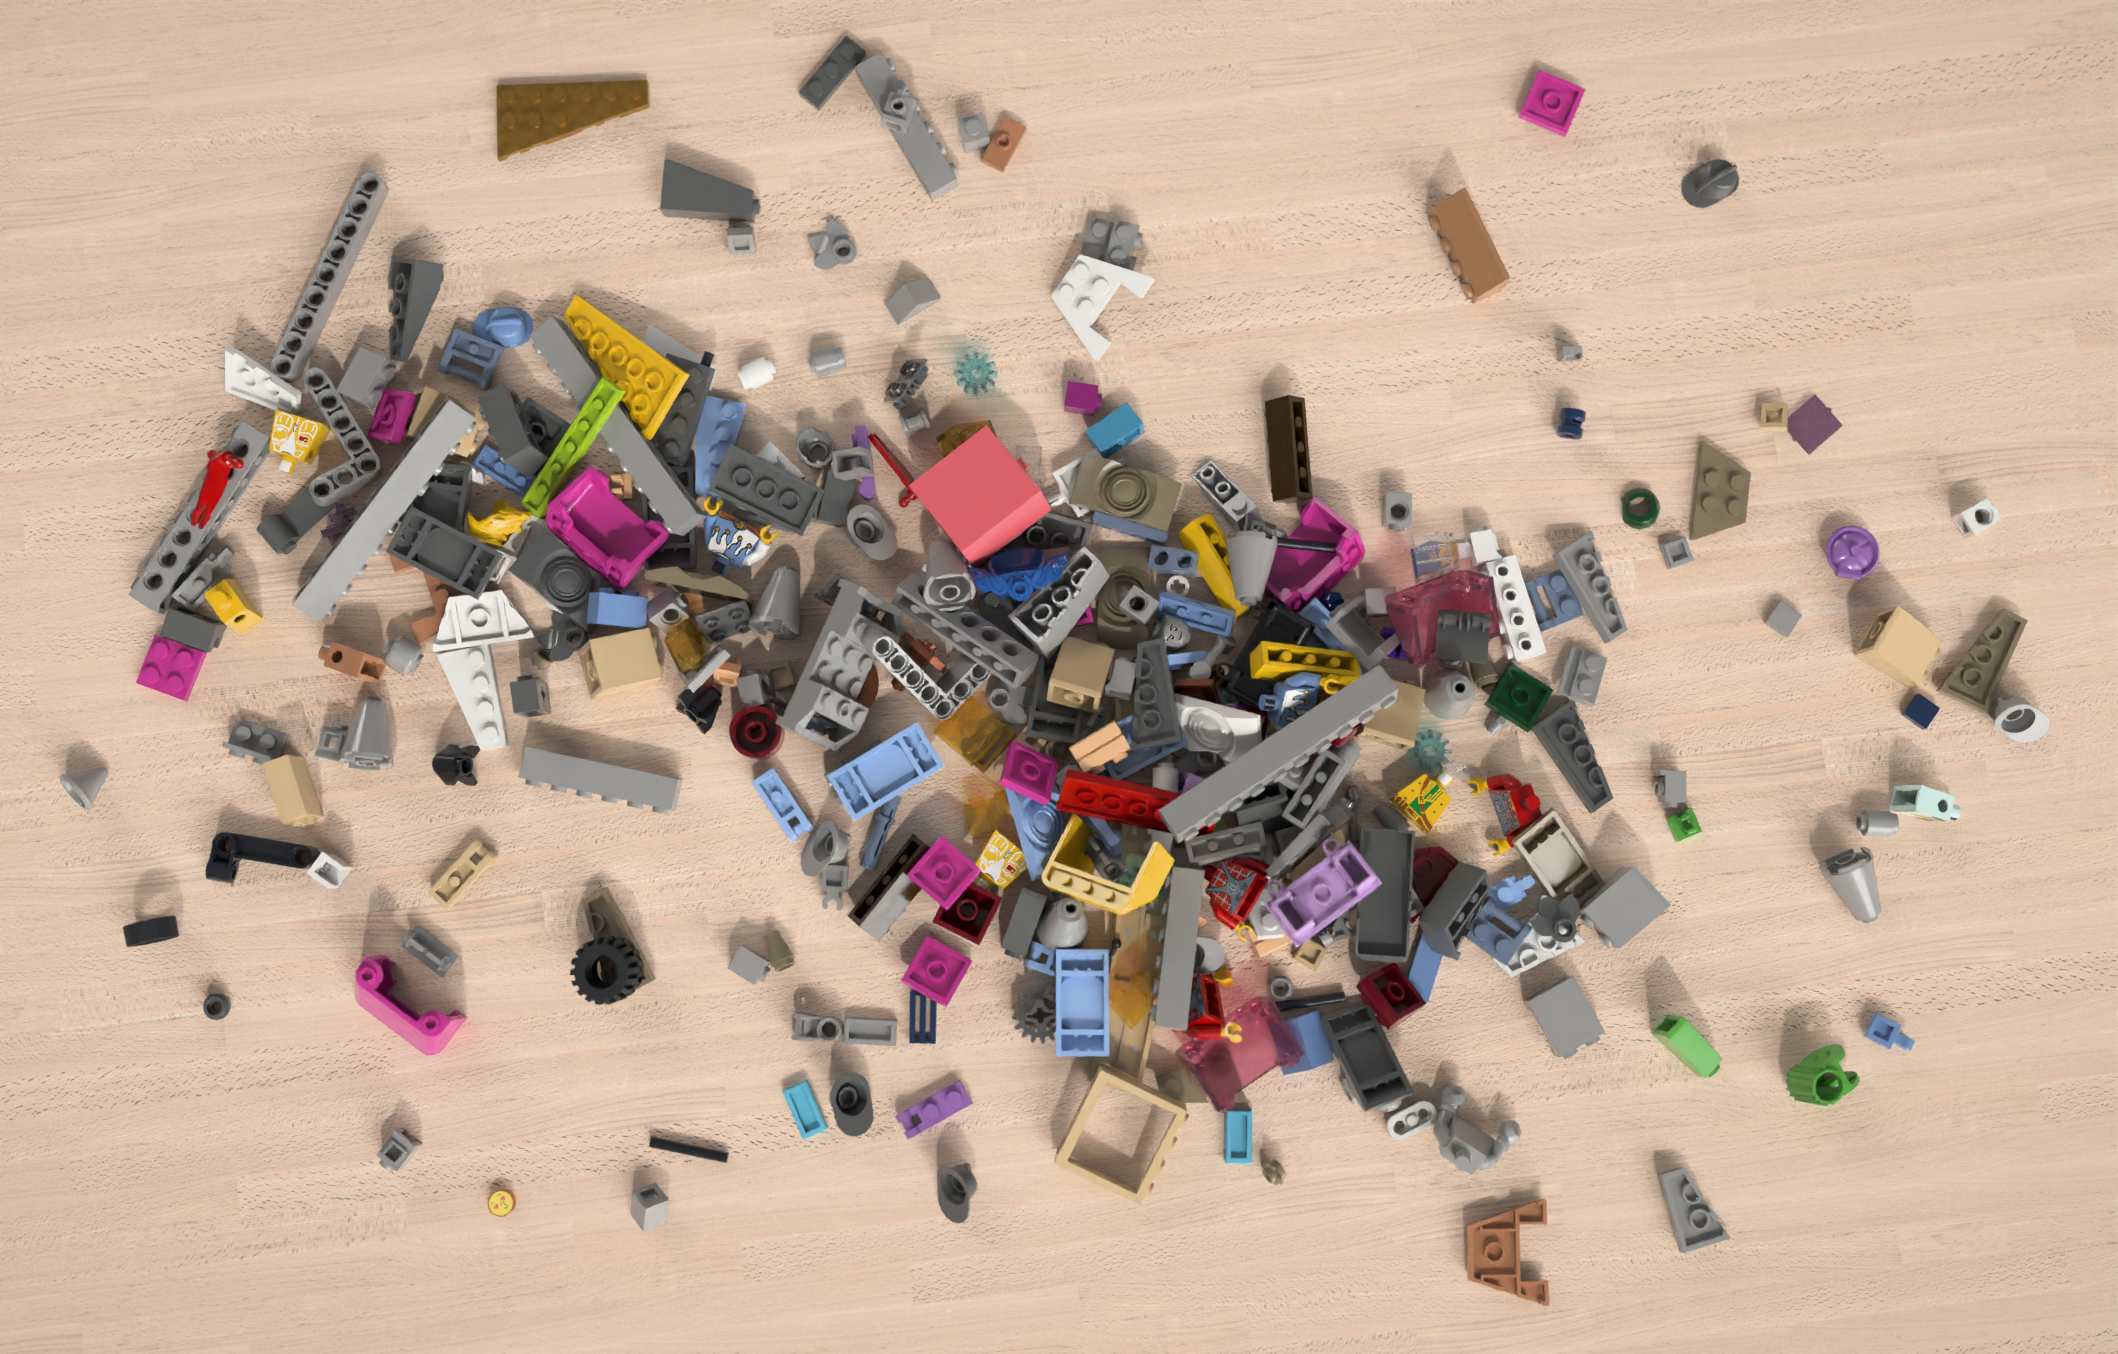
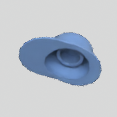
[472,307,534,348]

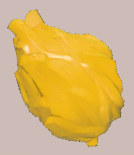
[467,499,532,546]

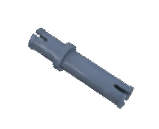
[859,796,902,871]

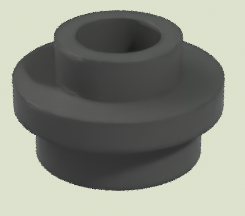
[203,993,231,1020]

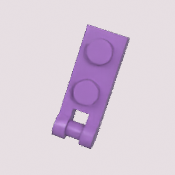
[852,425,876,501]
[895,1080,972,1140]

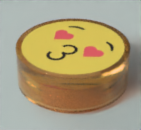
[488,1189,516,1217]

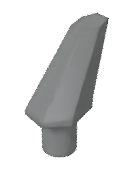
[1486,713,1509,736]

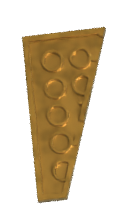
[496,80,649,161]

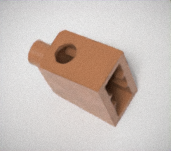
[318,642,386,685]

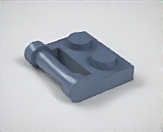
[438,328,504,390]
[1525,569,1584,632]
[1465,897,1533,966]

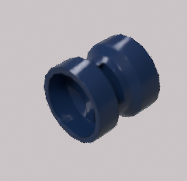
[1556,408,1586,440]

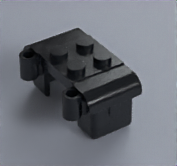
[1216,599,1317,709]

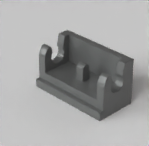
[816,470,856,527]
[160,606,227,652]

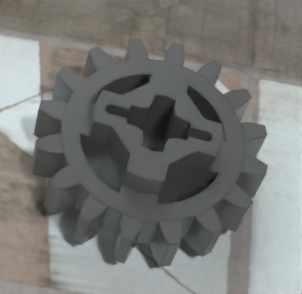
[1012,986,1056,1044]

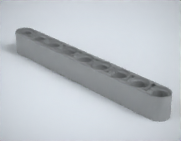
[271,172,388,383]

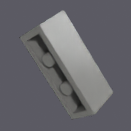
[1281,750,1350,830]

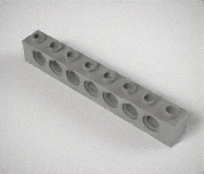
[128,421,271,614]

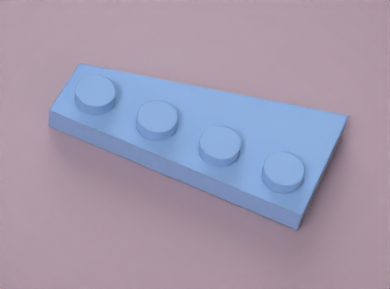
[695,396,746,500]

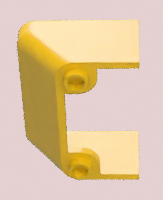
[1042,814,1174,914]

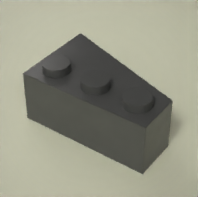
[477,382,550,477]
[1418,861,1492,961]

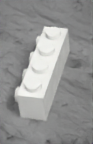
[1480,555,1546,664]

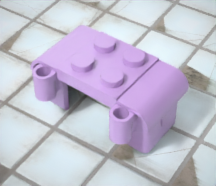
[1264,838,1382,948]

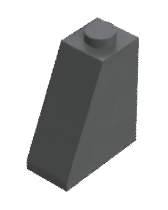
[1001,888,1047,959]

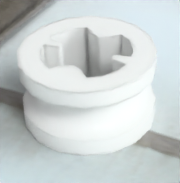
[1166,575,1189,597]

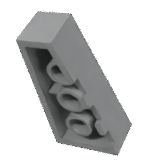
[1008,547,1110,660]

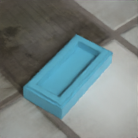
[782,1080,828,1140]
[1225,1109,1252,1164]

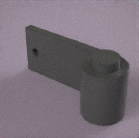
[256,488,339,555]

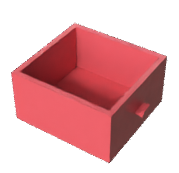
[909,425,1051,568]

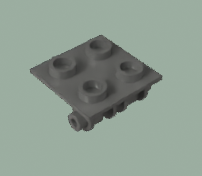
[883,359,929,411]
[695,599,753,644]
[1435,609,1491,663]

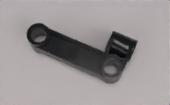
[205,832,320,884]

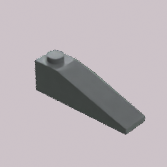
[388,255,444,362]
[998,510,1092,552]

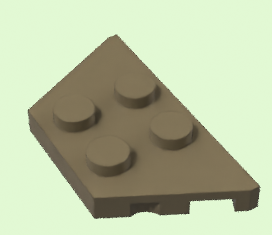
[1690,443,1751,541]

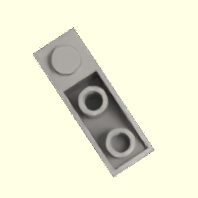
[1191,460,1262,532]

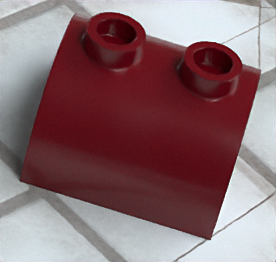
[932,883,1003,945]
[1356,962,1427,1030]

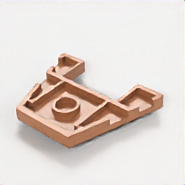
[389,554,484,646]
[1466,1199,1549,1306]

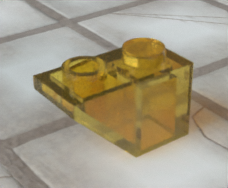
[936,420,997,458]
[664,618,707,674]
[964,791,1011,836]
[1109,969,1152,1029]

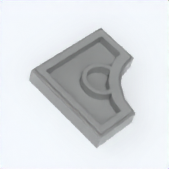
[678,644,731,693]

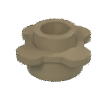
[1261,1159,1286,1185]

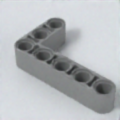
[303,367,382,507]
[862,627,990,720]

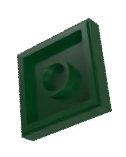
[1484,662,1553,733]

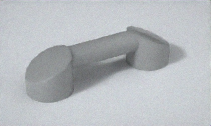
[1187,634,1236,679]

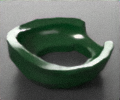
[1621,487,1660,530]

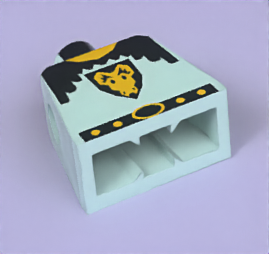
[1889,785,1961,822]

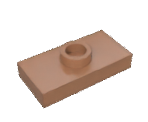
[981,116,1027,173]

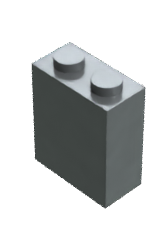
[1234,781,1293,834]

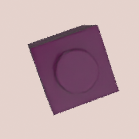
[1064,381,1103,416]

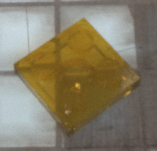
[933,696,1006,766]

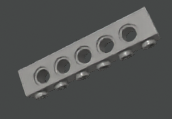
[892,571,1039,689]

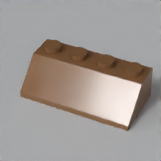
[1428,187,1510,304]

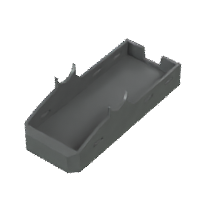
[1355,827,1415,963]

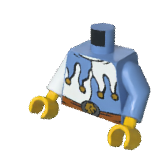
[704,496,780,576]
[1259,672,1339,755]

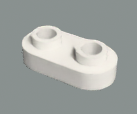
[1386,1100,1437,1140]

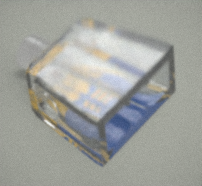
[1408,531,1471,583]

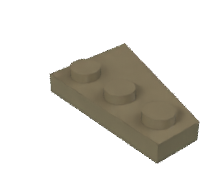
[1155,1052,1247,1103]

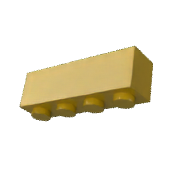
[1176,512,1264,618]
[1250,641,1361,687]

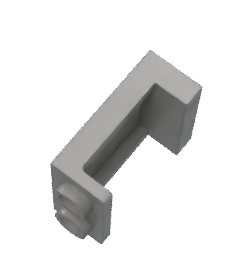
[1325,596,1404,671]
[1523,976,1605,1059]

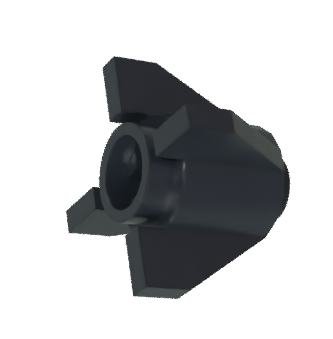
[675,685,722,734]
[432,744,480,786]

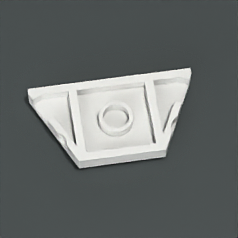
[433,589,535,652]

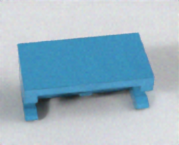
[1085,402,1145,459]

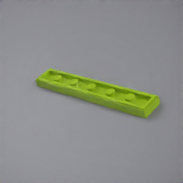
[520,376,626,519]

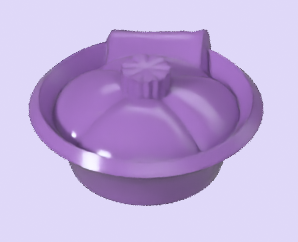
[1826,526,1880,581]

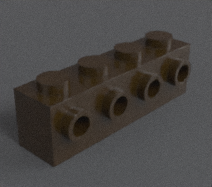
[1265,395,1313,504]
[848,834,931,941]

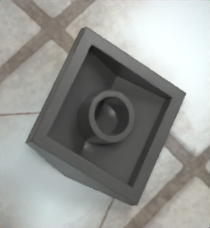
[523,397,571,456]

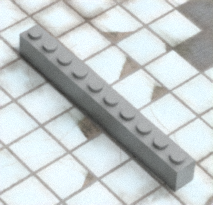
[529,316,707,536]
[292,395,476,622]
[1159,664,1398,843]

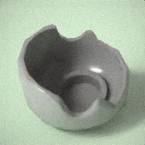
[796,427,835,468]

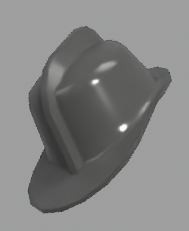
[1681,159,1739,208]
[829,1072,873,1136]
[937,1163,977,1224]

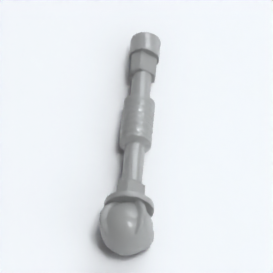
[1345,786,1362,851]

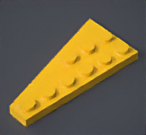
[563,295,690,440]

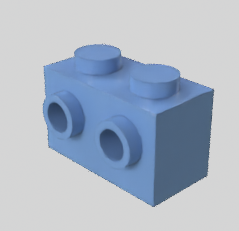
[587,588,648,629]

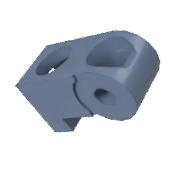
[1147,545,1199,576]

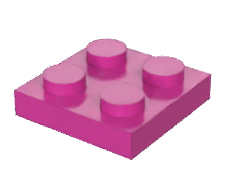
[1518,70,1586,137]
[367,389,416,443]
[136,635,207,701]
[999,740,1059,806]
[907,835,982,910]
[901,935,972,1007]

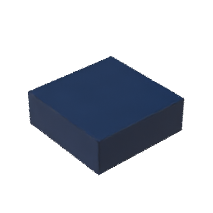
[1902,693,1940,730]

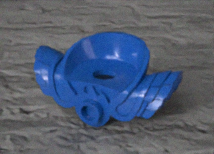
[967,548,1067,601]

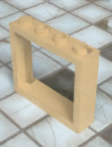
[1054,1063,1189,1204]

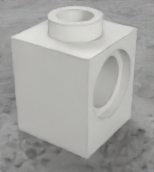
[1951,498,2001,539]

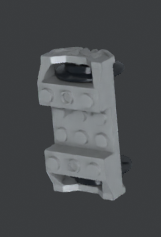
[768,579,904,754]

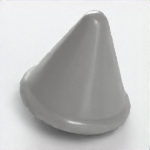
[60,767,108,810]

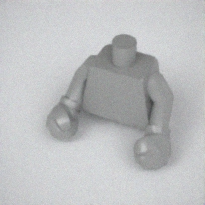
[1433,1085,1521,1174]

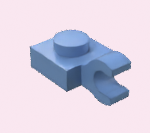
[1863,1013,1915,1050]

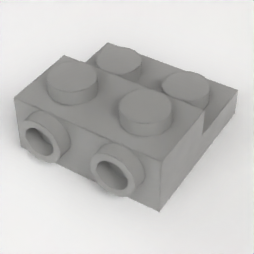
[1081,217,1143,271]

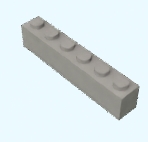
[855,52,959,201]
[519,747,682,814]
[1150,867,1205,1032]

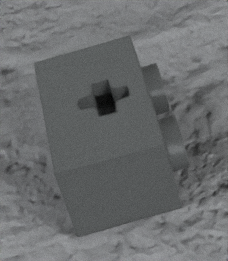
[510,675,551,718]

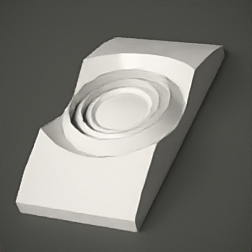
[1175,693,1262,762]

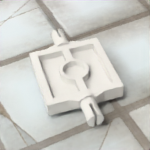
[1047,448,1127,518]

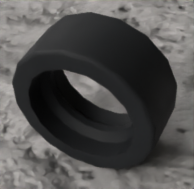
[123,916,179,947]

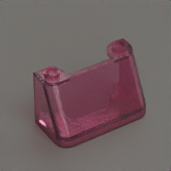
[1384,570,1501,668]
[1175,996,1305,1112]

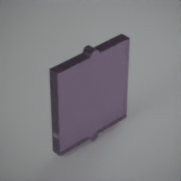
[1787,394,1843,455]

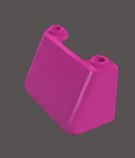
[546,466,669,590]
[1264,497,1365,613]
[355,955,467,1055]

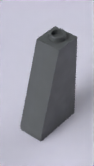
[660,160,760,223]

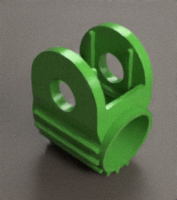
[1785,1044,1860,1106]

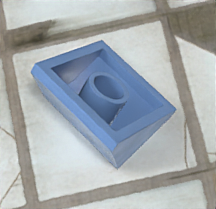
[1269,1009,1334,1075]

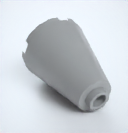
[1226,531,1278,606]
[923,540,976,611]
[749,566,800,640]
[1423,669,1474,720]
[339,697,393,771]
[1819,847,1881,923]
[1036,897,1089,951]

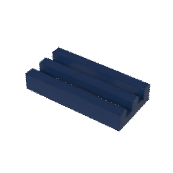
[909,990,937,1044]

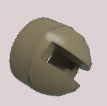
[531,647,554,670]
[1044,741,1066,760]

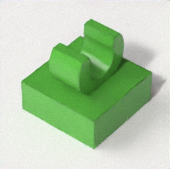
[1665,808,1702,842]

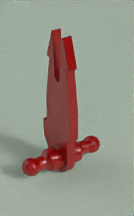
[868,433,917,508]
[191,450,244,529]

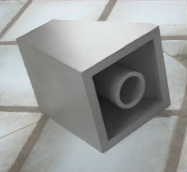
[1579,866,1671,949]

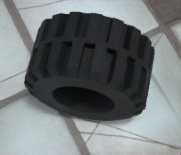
[570,936,644,1005]

